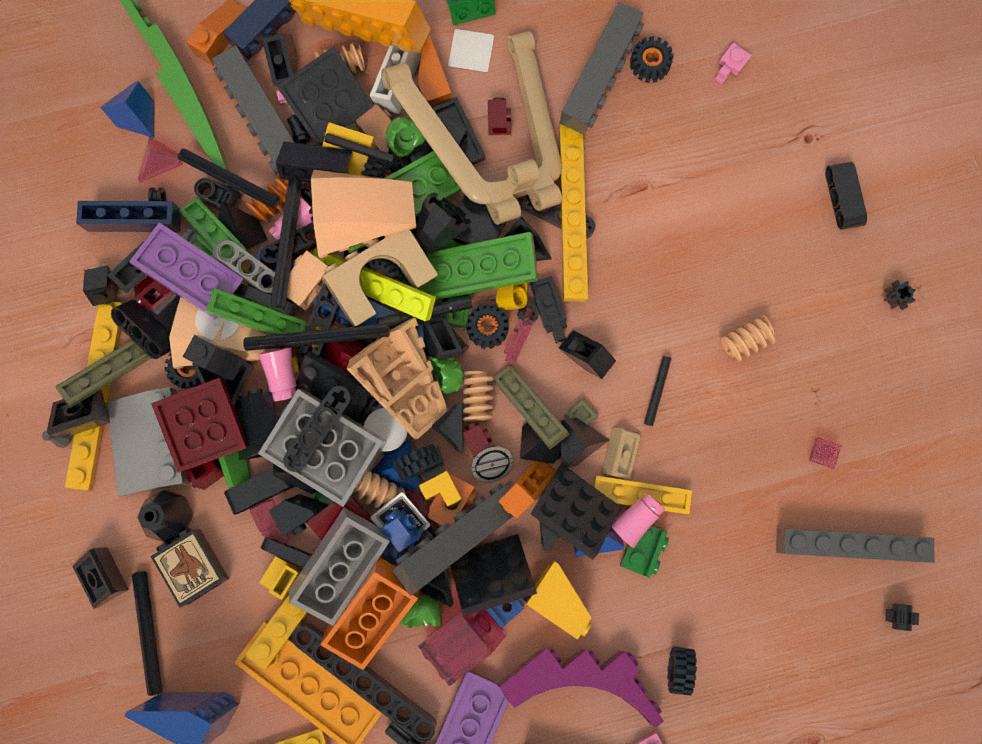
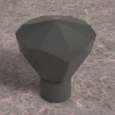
[42,431,72,448]

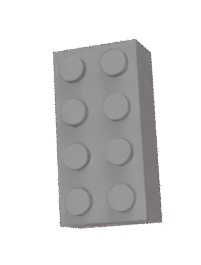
[289,507,390,626]

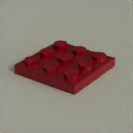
[151,377,249,473]

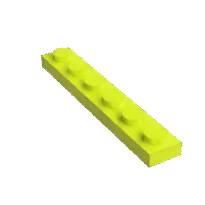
[313,248,436,321]

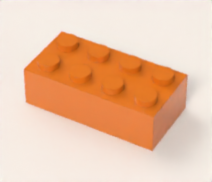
[320,557,420,670]

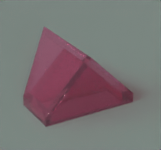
[138,137,183,183]

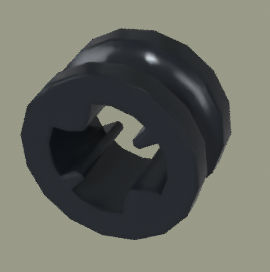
[148,187,167,201]
[517,302,539,325]

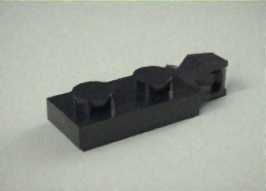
[530,276,567,344]

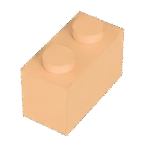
[287,251,329,311]

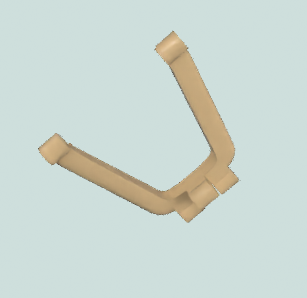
[381,31,562,225]

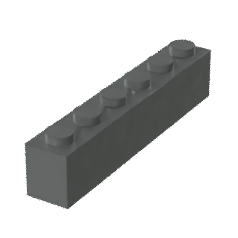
[559,2,644,135]
[212,45,294,174]
[392,481,513,596]
[776,528,935,563]

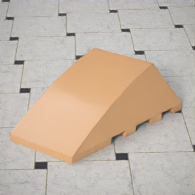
[311,170,416,259]
[169,293,275,369]
[347,317,448,440]

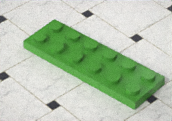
[348,151,462,254]
[397,232,538,300]

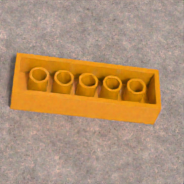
[288,0,431,53]

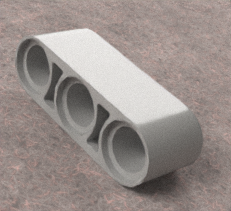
[213,240,275,292]

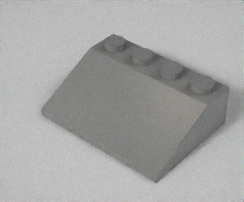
[107,387,190,497]
[258,389,387,507]

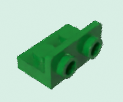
[446,0,496,25]
[620,526,669,578]

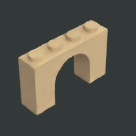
[322,230,438,327]

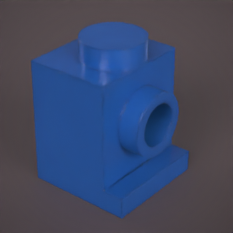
[382,509,424,552]
[486,598,525,628]

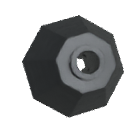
[414,192,471,254]
[137,490,193,543]

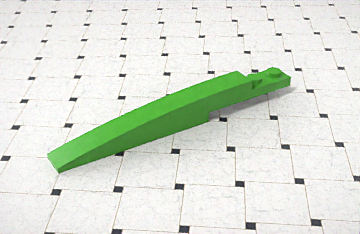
[120,0,236,190]

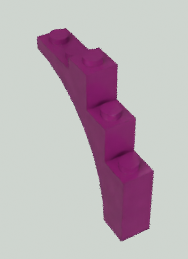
[497,647,664,727]

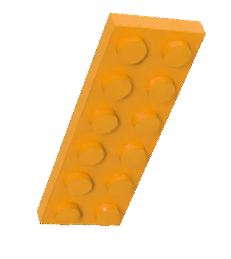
[234,620,382,744]

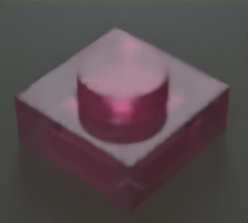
[809,437,842,469]

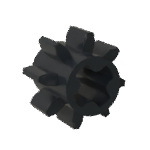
[884,280,916,310]
[885,603,919,631]

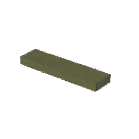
[55,340,151,408]
[493,364,569,449]

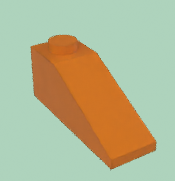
[186,0,246,66]
[418,34,452,108]
[498,461,556,519]

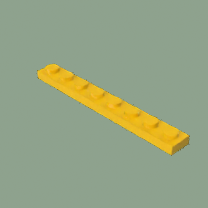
[559,124,588,302]
[65,302,123,491]

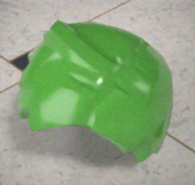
[385,115,425,157]
[428,356,464,395]
[400,595,442,628]

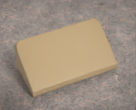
[601,428,641,481]

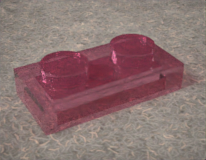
[504,316,536,364]

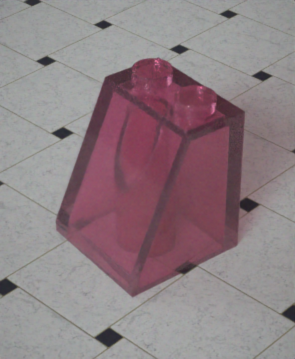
[418,609,507,686]

